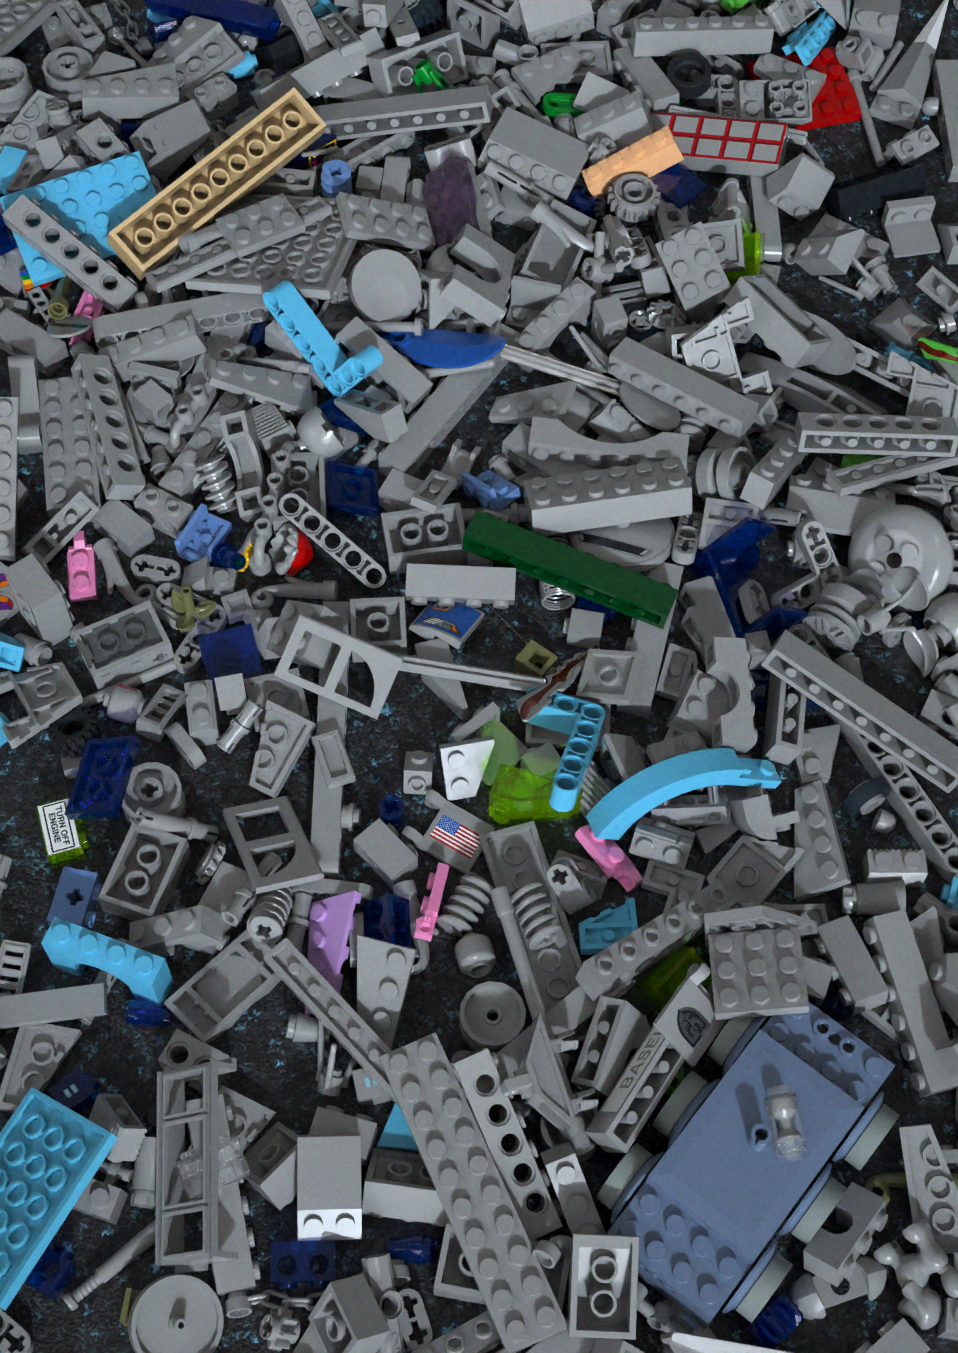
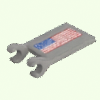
[401,789,495,875]

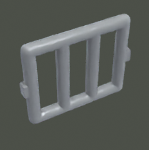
[414,317,501,378]

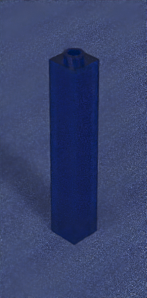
[145,0,282,42]

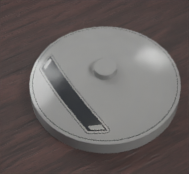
[568,517,675,573]

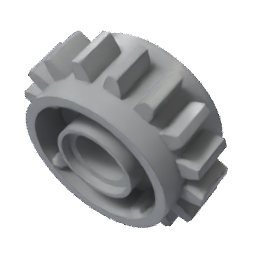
[607,174,661,223]

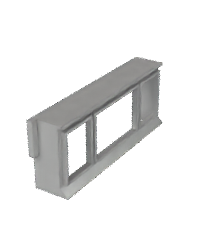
[155,1057,238,1274]

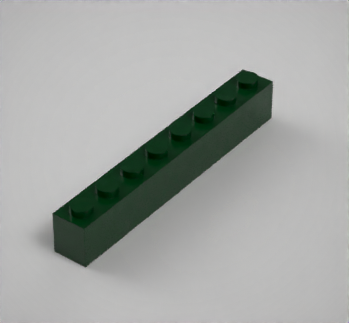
[462,510,679,629]

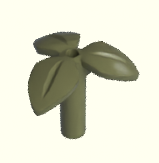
[171,586,216,631]

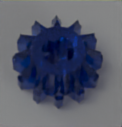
[748,1294,803,1349]

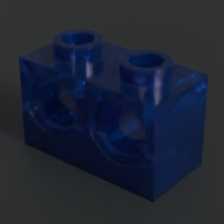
[364,893,411,948]
[271,1240,337,1289]
[24,1246,77,1302]

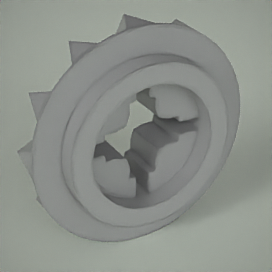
[646,299,687,330]
[194,841,226,885]

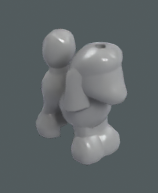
[873,1218,958,1330]

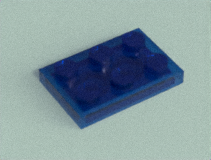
[64,736,140,820]

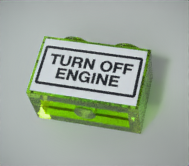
[36,797,89,868]

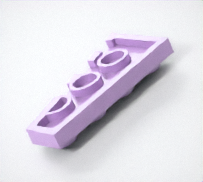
[305,890,362,1018]

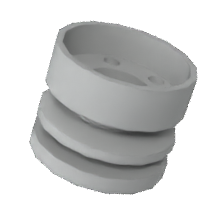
[0,57,34,122]
[801,583,873,655]

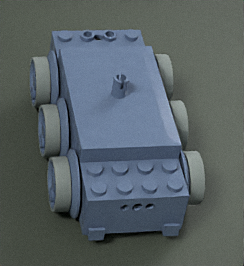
[596,1001,900,1333]

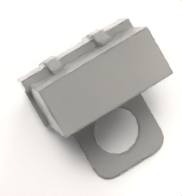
[764,0,819,37]

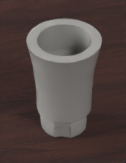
[841,879,906,916]
[130,1137,156,1209]

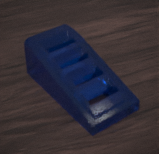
[147,20,177,44]

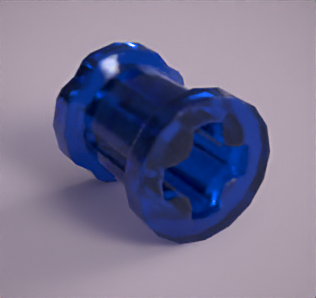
[379,795,405,828]

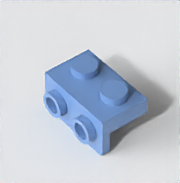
[174,503,232,563]

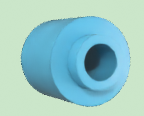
[226,50,258,79]

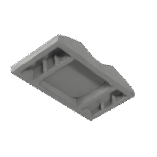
[164,929,281,1044]

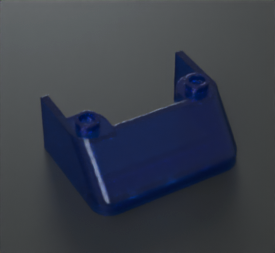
[693,517,808,639]

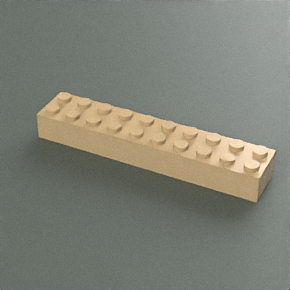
[107,87,327,281]

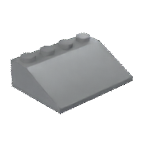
[477,106,591,205]

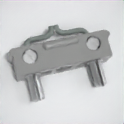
[651,785,731,831]

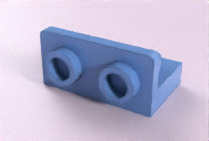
[460,469,521,512]

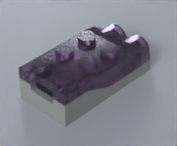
[423,157,493,249]

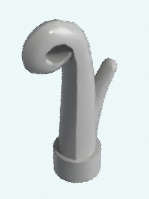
[529,201,595,253]
[178,209,238,255]
[93,537,157,606]
[250,575,338,609]
[392,880,439,975]

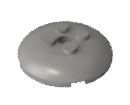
[848,505,954,613]

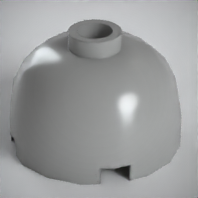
[296,406,346,459]

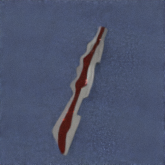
[516,645,600,722]

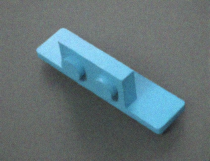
[782,10,836,67]

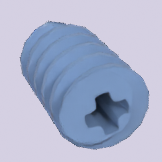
[321,159,352,198]

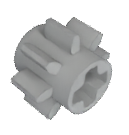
[587,137,617,165]
[260,1308,300,1351]

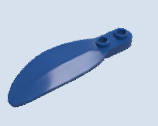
[375,329,506,369]

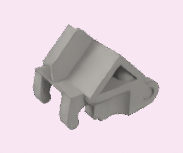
[708,178,754,239]

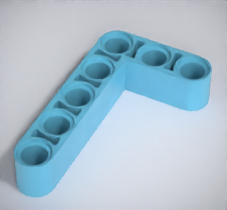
[263,280,383,397]
[522,687,605,812]

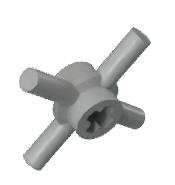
[574,232,624,300]

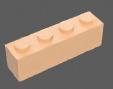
[581,125,684,201]

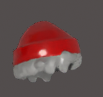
[268,523,314,576]

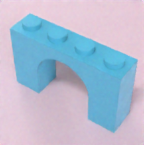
[41,917,174,1008]

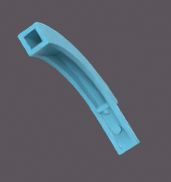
[586,748,782,840]

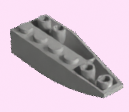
[738,352,889,415]

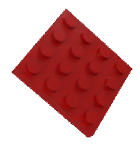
[746,47,862,131]

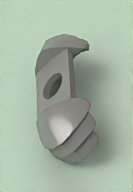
[789,1256,887,1320]

